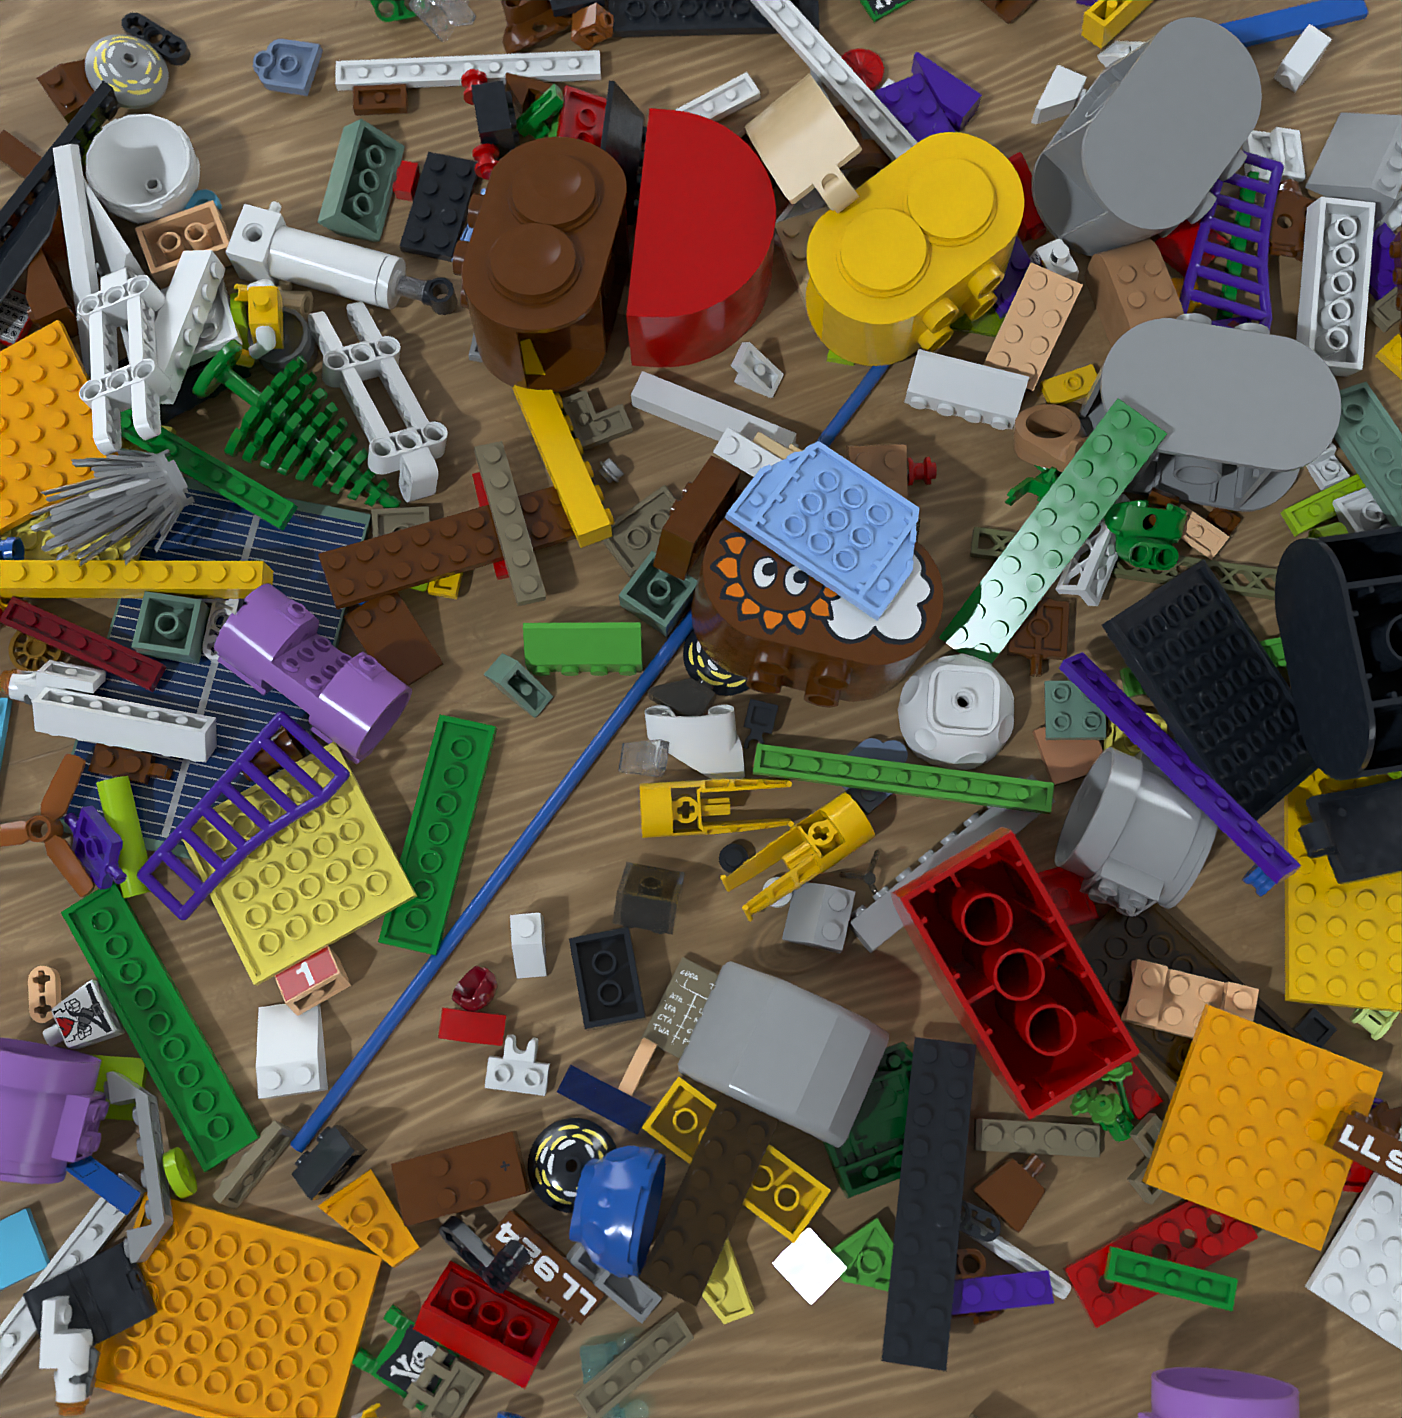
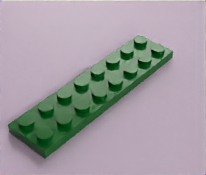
[378,714,497,956]

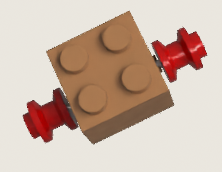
[846,443,937,500]

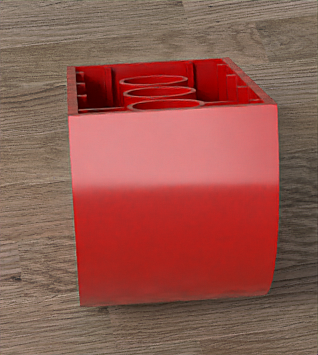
[626,108,776,368]
[891,827,1140,1120]

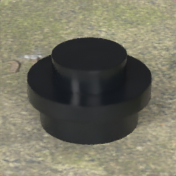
[719,844,748,873]

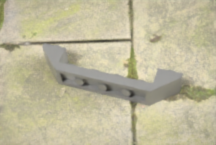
[104,1071,173,1263]

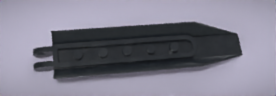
[0,171,60,304]

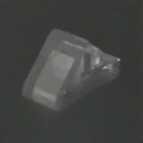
[618,739,670,777]

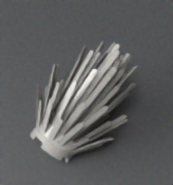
[30,448,195,566]

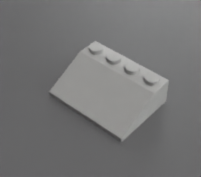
[1305,112,1402,222]

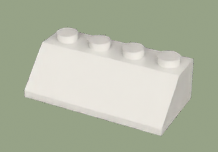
[904,349,1029,430]

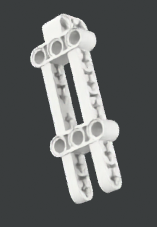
[77,267,171,455]
[308,301,448,502]

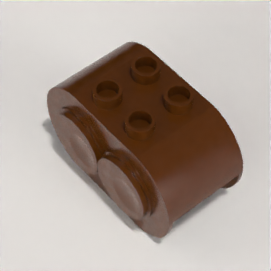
[453,137,631,392]

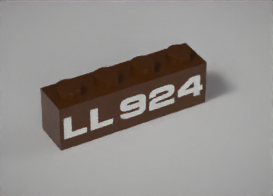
[1324,1110,1402,1186]
[485,1209,606,1325]

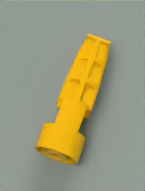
[639,779,794,838]
[720,792,875,922]

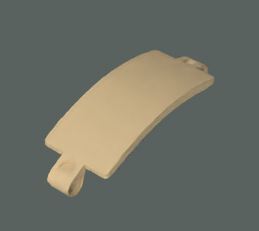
[745,73,862,213]

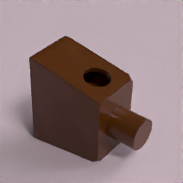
[970,1153,1046,1233]

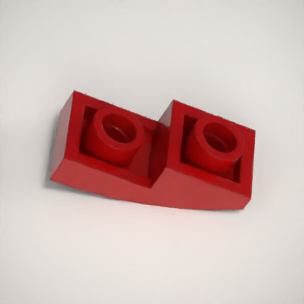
[438,1007,506,1046]

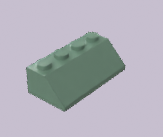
[317,119,405,242]

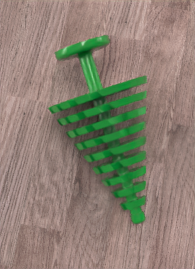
[192,339,401,508]

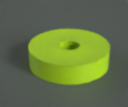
[163,1147,197,1199]

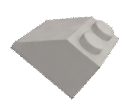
[782,883,855,954]

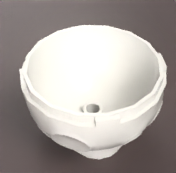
[86,114,200,224]
[898,653,1014,770]

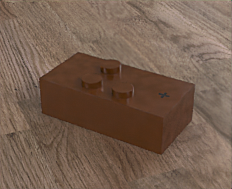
[653,455,742,581]
[391,1131,531,1227]

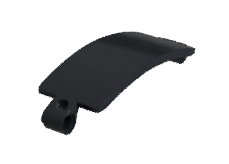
[1298,778,1402,884]

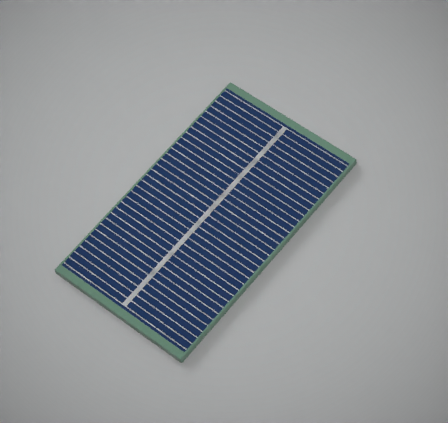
[59,477,372,860]

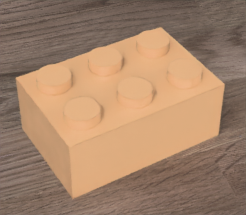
[135,200,232,290]

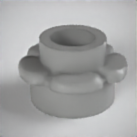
[599,458,624,483]

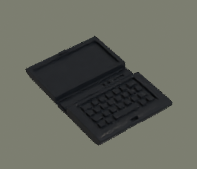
[23,1242,158,1347]

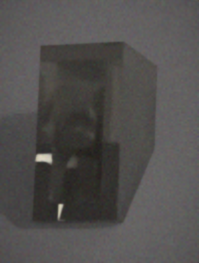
[648,678,716,717]

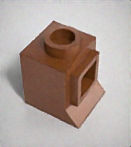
[571,3,614,51]

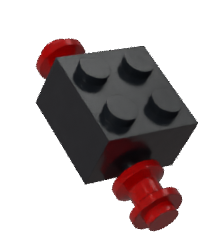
[461,69,520,180]

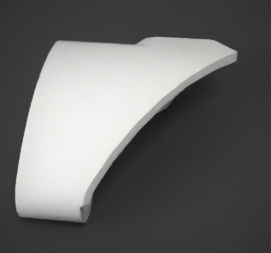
[645,705,745,779]

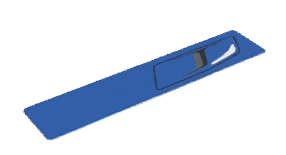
[66,1156,141,1215]

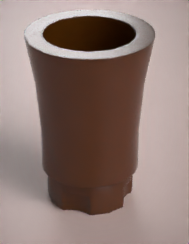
[236,726,307,782]

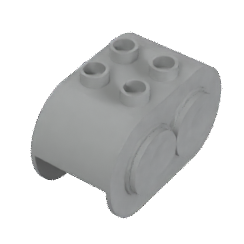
[1031,17,1262,256]
[1078,313,1341,512]

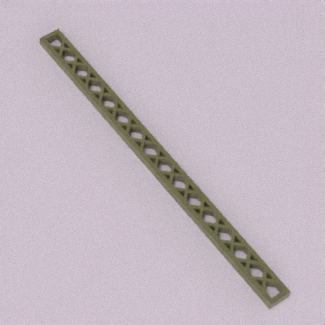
[970,527,1277,600]

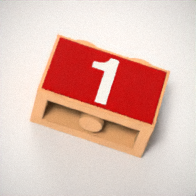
[274,945,351,1016]

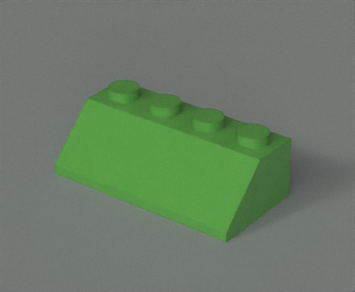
[523,622,643,676]

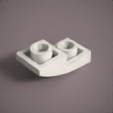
[1306,441,1350,491]

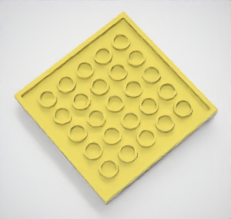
[182,742,417,986]

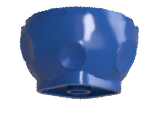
[569,1145,666,1278]

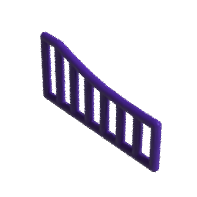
[1179,150,1284,330]
[137,711,350,920]

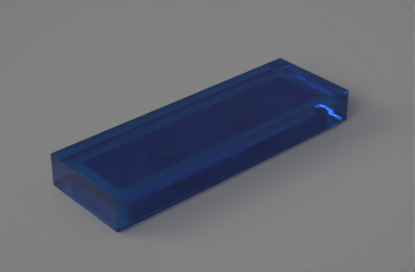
[557,1064,652,1135]

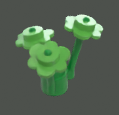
[1070,1062,1135,1142]

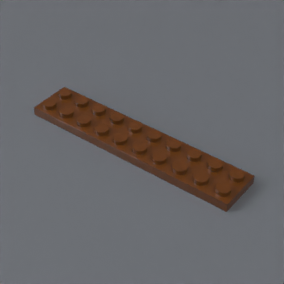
[318,478,605,610]

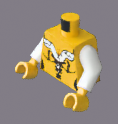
[234,279,284,368]

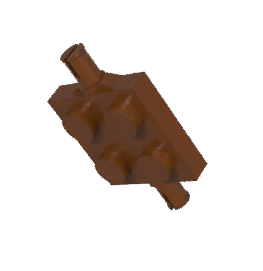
[1007,594,1070,677]

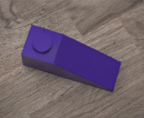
[911,52,982,132]

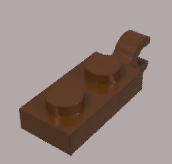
[88,743,173,785]

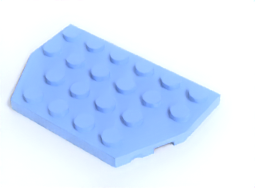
[725,441,919,621]

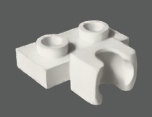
[485,1034,550,1096]

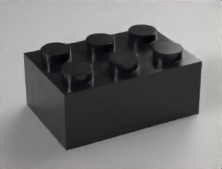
[569,927,647,1031]

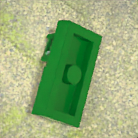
[516,83,564,139]

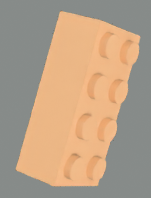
[983,262,1083,392]

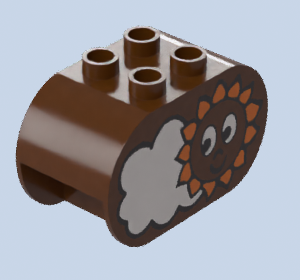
[691,519,944,708]

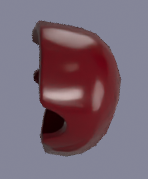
[451,966,498,1011]

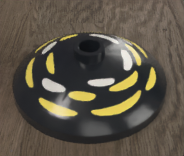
[683,629,750,696]
[528,1118,617,1213]

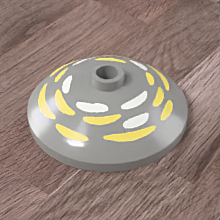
[85,34,169,109]

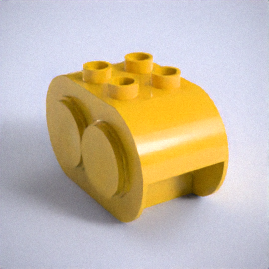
[806,132,1024,366]

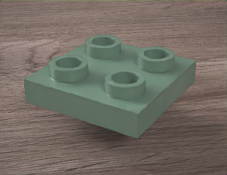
[1044,681,1106,740]

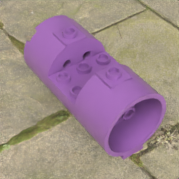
[214,583,412,765]

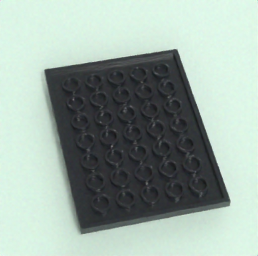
[1102,559,1319,821]

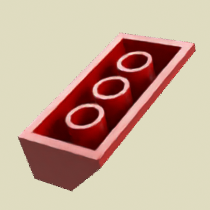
[413,1261,560,1389]

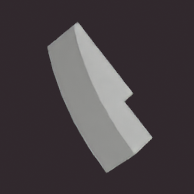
[566,1242,662,1324]

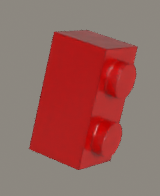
[393,160,421,201]

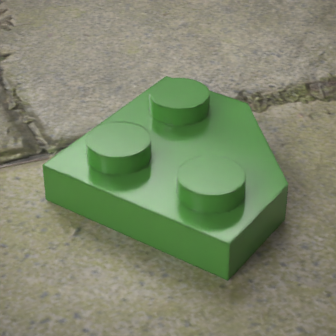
[830,1218,893,1291]

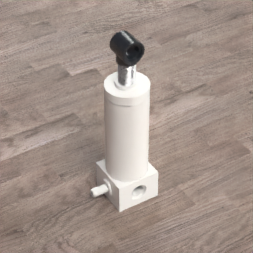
[226,201,458,315]

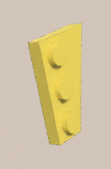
[702,1238,755,1324]

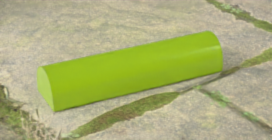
[96,776,151,898]

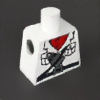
[43,980,125,1049]

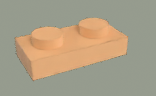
[1180,504,1229,560]

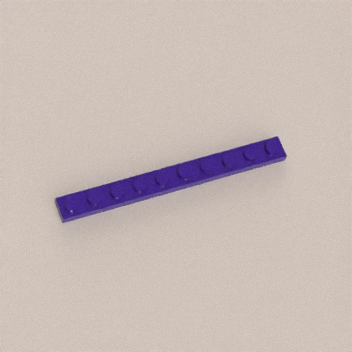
[1059,652,1301,884]

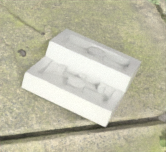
[1242,127,1305,183]

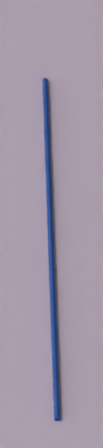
[290,364,891,1153]

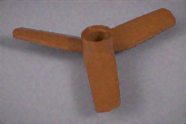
[0,754,95,897]

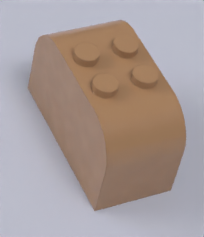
[1084,239,1184,348]

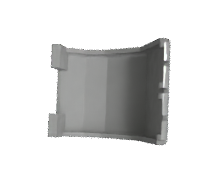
[678,961,889,1147]

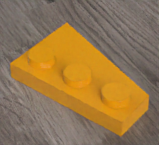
[317,1169,421,1268]

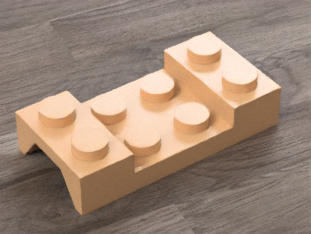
[1121,959,1259,1039]

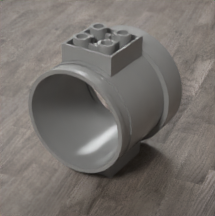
[1055,747,1218,916]

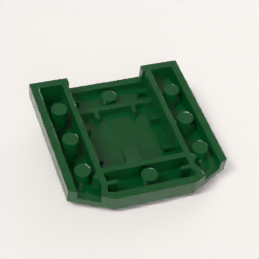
[823,1041,913,1198]

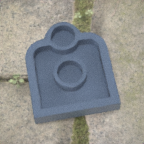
[253,39,323,96]
[843,738,908,815]

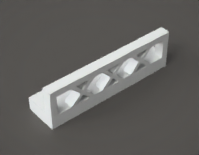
[1056,494,1130,606]

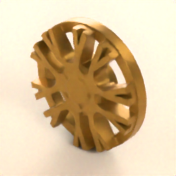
[8,631,64,671]

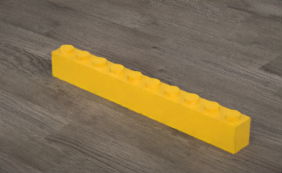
[0,560,274,599]

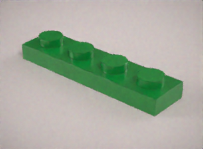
[1104,1246,1238,1312]

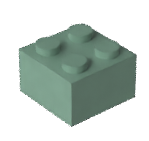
[618,550,697,637]
[131,591,211,664]

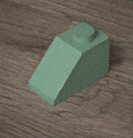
[484,653,554,718]

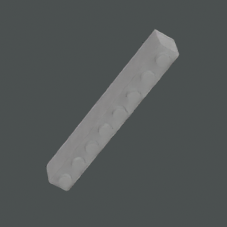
[848,774,1056,953]

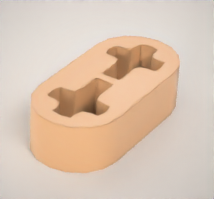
[28,966,62,1024]
[618,1037,658,1096]

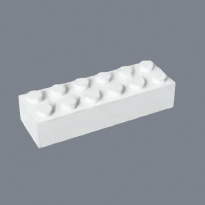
[1296,197,1376,377]

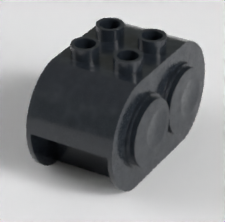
[1275,526,1402,780]

